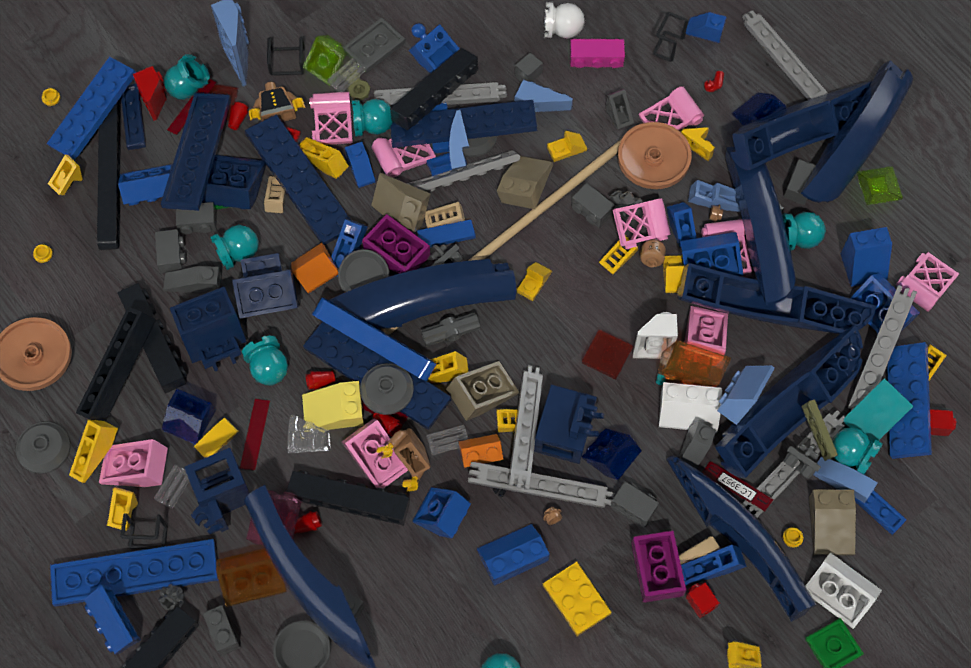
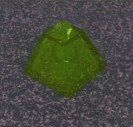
[303,35,345,86]
[857,166,903,205]

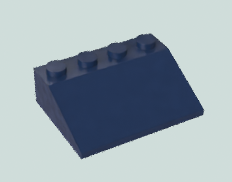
[201,155,266,209]

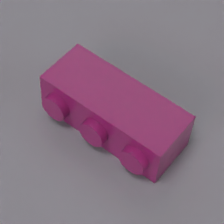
[570,39,625,68]

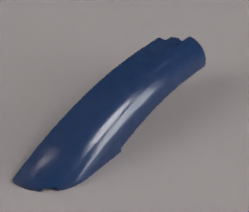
[801,60,913,203]
[730,80,873,170]
[725,147,796,305]
[329,259,516,329]
[677,263,876,334]
[715,325,863,478]
[666,456,817,622]
[244,485,376,668]

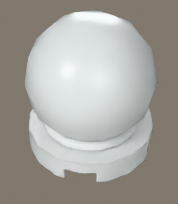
[544,2,585,39]

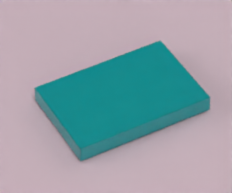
[843,378,913,443]

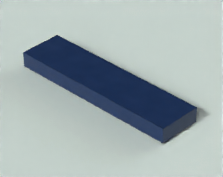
[121,84,146,150]

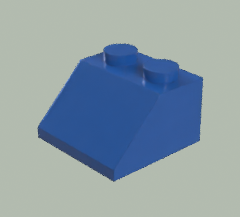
[412,487,471,538]

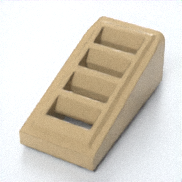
[264,176,286,213]
[425,202,465,228]
[679,536,720,565]

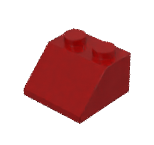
[133,66,166,121]

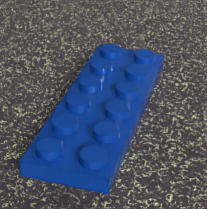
[47,57,137,161]
[887,342,932,459]

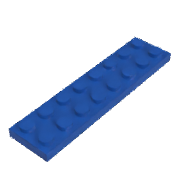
[50,539,219,607]

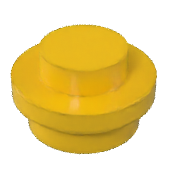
[42,88,60,106]
[33,244,53,263]
[783,527,803,548]

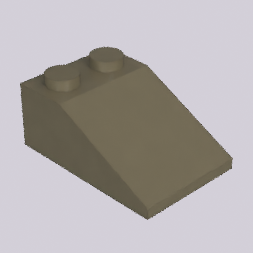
[497,156,553,209]
[371,173,431,234]
[446,361,519,421]
[809,490,856,555]

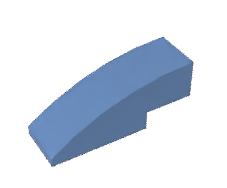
[449,110,469,171]
[688,180,741,212]
[813,457,878,503]

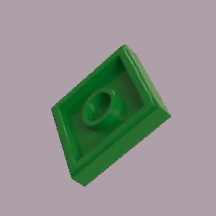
[805,618,864,668]

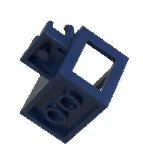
[232,253,299,318]
[170,287,247,372]
[534,385,604,464]
[184,448,250,534]

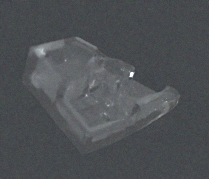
[288,415,330,453]

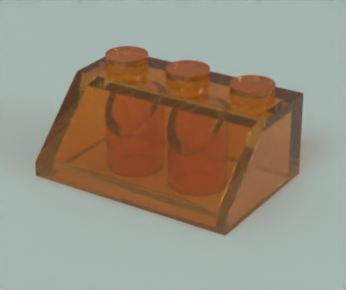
[658,340,731,387]
[216,548,287,607]

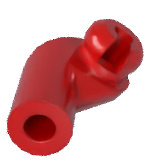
[704,71,724,92]

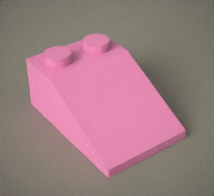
[682,306,728,367]
[342,419,408,489]
[99,439,168,487]

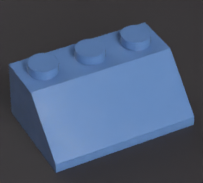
[717,365,775,425]

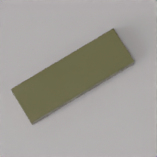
[802,400,838,461]

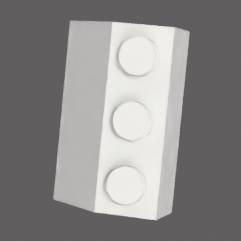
[633,312,678,359]
[659,382,722,433]
[806,553,882,629]

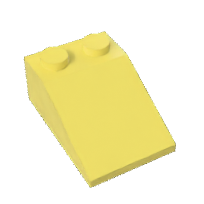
[302,381,364,432]

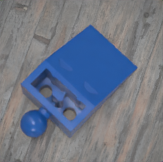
[409,23,460,74]

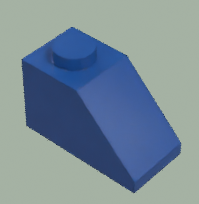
[686,12,726,43]
[345,142,376,188]
[667,202,697,247]

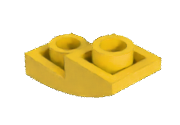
[194,418,239,458]

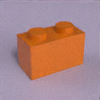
[458,434,503,468]

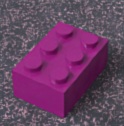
[362,214,430,275]
[631,531,686,603]

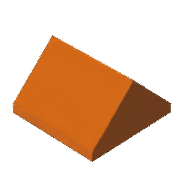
[291,243,339,293]

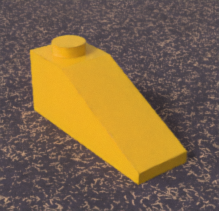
[298,137,349,179]
[427,351,469,384]
[69,420,118,483]

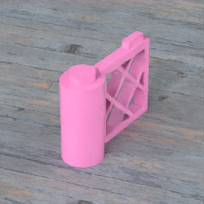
[639,87,704,131]
[310,91,353,145]
[371,138,436,178]
[613,198,671,249]
[701,219,752,274]
[896,252,959,312]

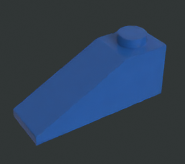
[331,219,368,277]
[681,545,747,586]

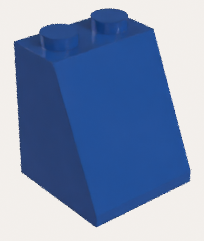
[840,227,892,287]

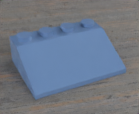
[211,0,249,86]

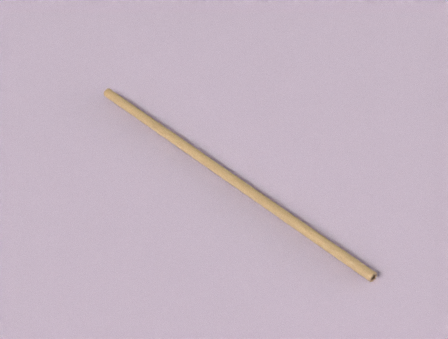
[380,139,622,335]

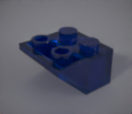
[732,93,786,126]
[162,389,215,445]
[582,428,642,480]

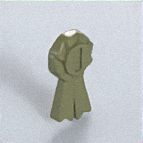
[339,63,370,101]

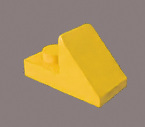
[681,127,715,161]
[547,131,587,162]
[48,155,82,195]
[663,256,685,293]
[517,262,552,301]
[107,487,138,531]
[727,642,762,668]

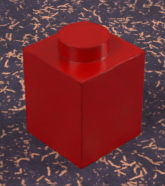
[930,409,956,436]
[686,583,719,618]

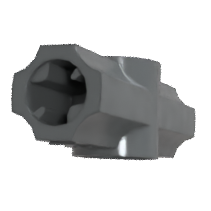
[421,312,480,347]

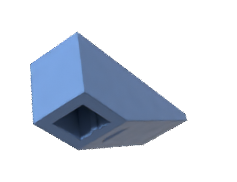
[515,80,573,112]

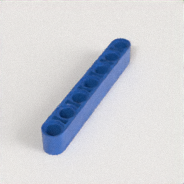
[312,297,437,381]

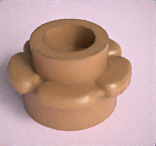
[709,205,723,222]
[543,507,562,525]

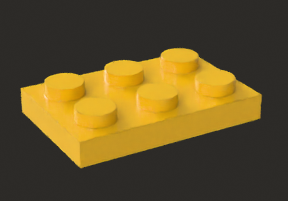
[543,562,612,636]

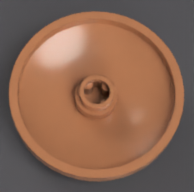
[618,122,692,189]
[0,317,72,391]

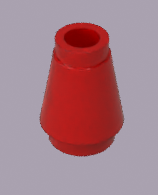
[228,102,248,130]
[305,371,335,390]
[373,413,402,437]
[290,511,322,534]

